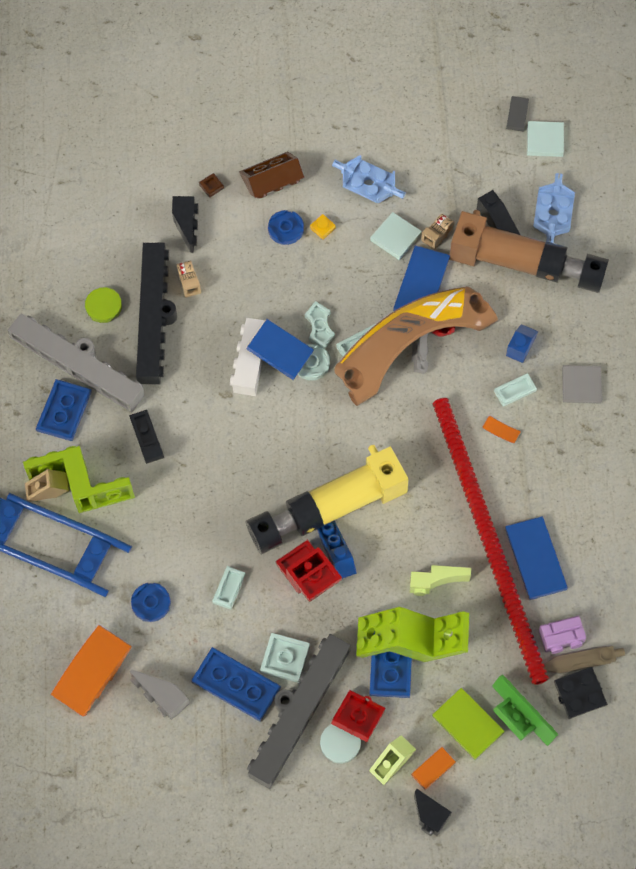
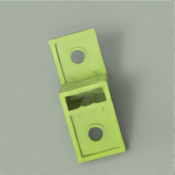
[23,446,135,514]
[356,607,469,662]

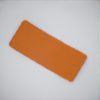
[483,416,521,443]

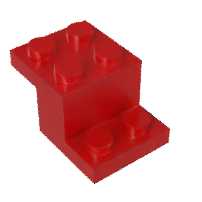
[275,539,342,602]

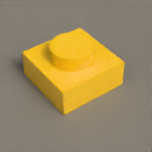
[310,214,336,239]

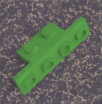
[492,674,558,746]

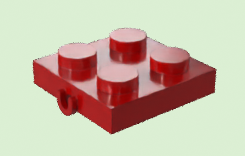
[331,690,386,742]

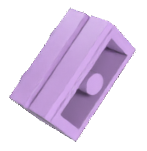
[539,616,586,654]

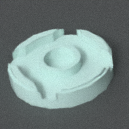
[298,344,330,380]
[320,724,361,764]

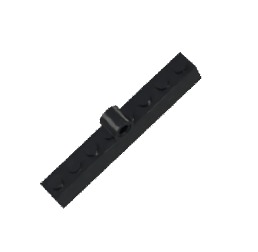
[136,243,177,384]

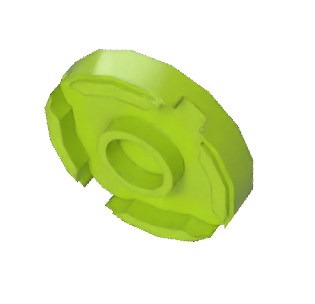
[85,287,122,323]

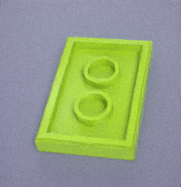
[432,688,504,760]

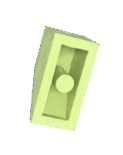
[369,735,416,785]

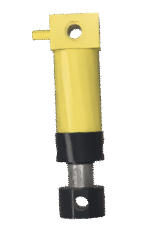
[245,445,409,555]

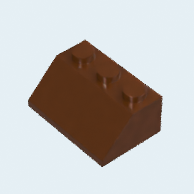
[239,151,304,199]

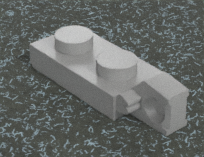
[412,333,429,374]

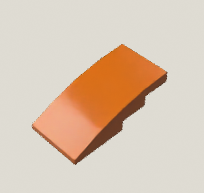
[50,625,132,716]

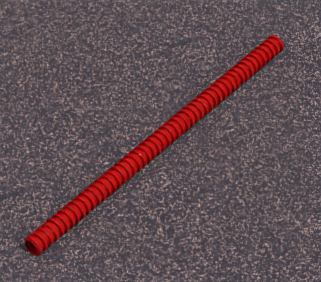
[432,398,549,685]

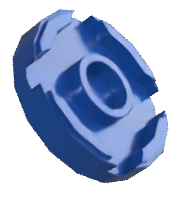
[268,210,304,245]
[131,583,171,622]

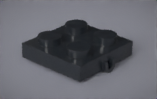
[554,667,608,719]

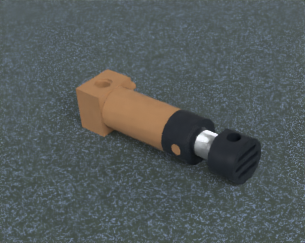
[449,210,609,293]

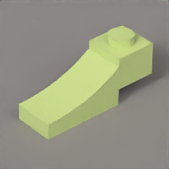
[410,565,471,596]

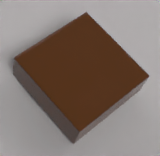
[199,173,224,198]

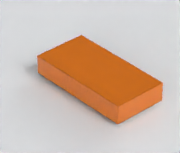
[411,747,456,790]

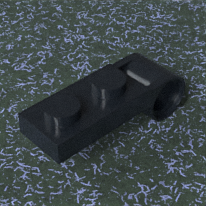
[129,409,164,464]

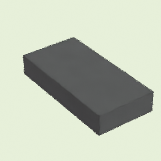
[506,96,529,132]

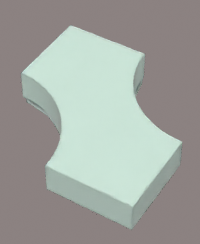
[305,301,335,349]

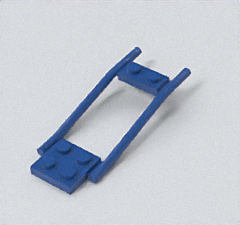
[0,493,132,598]

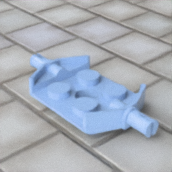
[332,155,406,203]
[533,173,575,243]

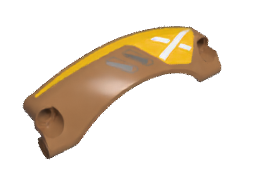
[334,286,498,406]

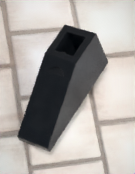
[172,196,199,253]

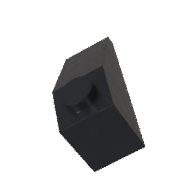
[476,190,521,235]

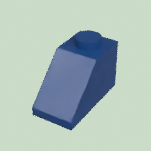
[506,324,538,363]

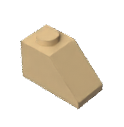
[25,469,69,502]

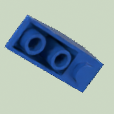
[317,520,357,579]

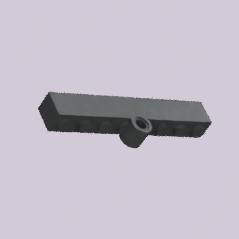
[247,634,351,789]

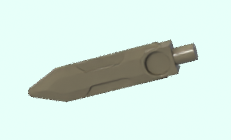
[544,646,625,674]

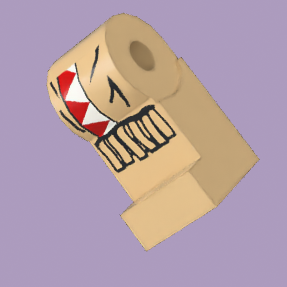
[421,214,455,250]
[176,260,201,298]

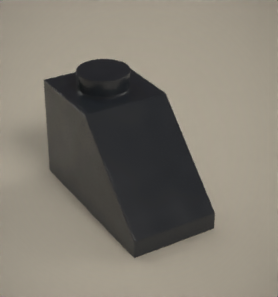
[414,789,452,836]

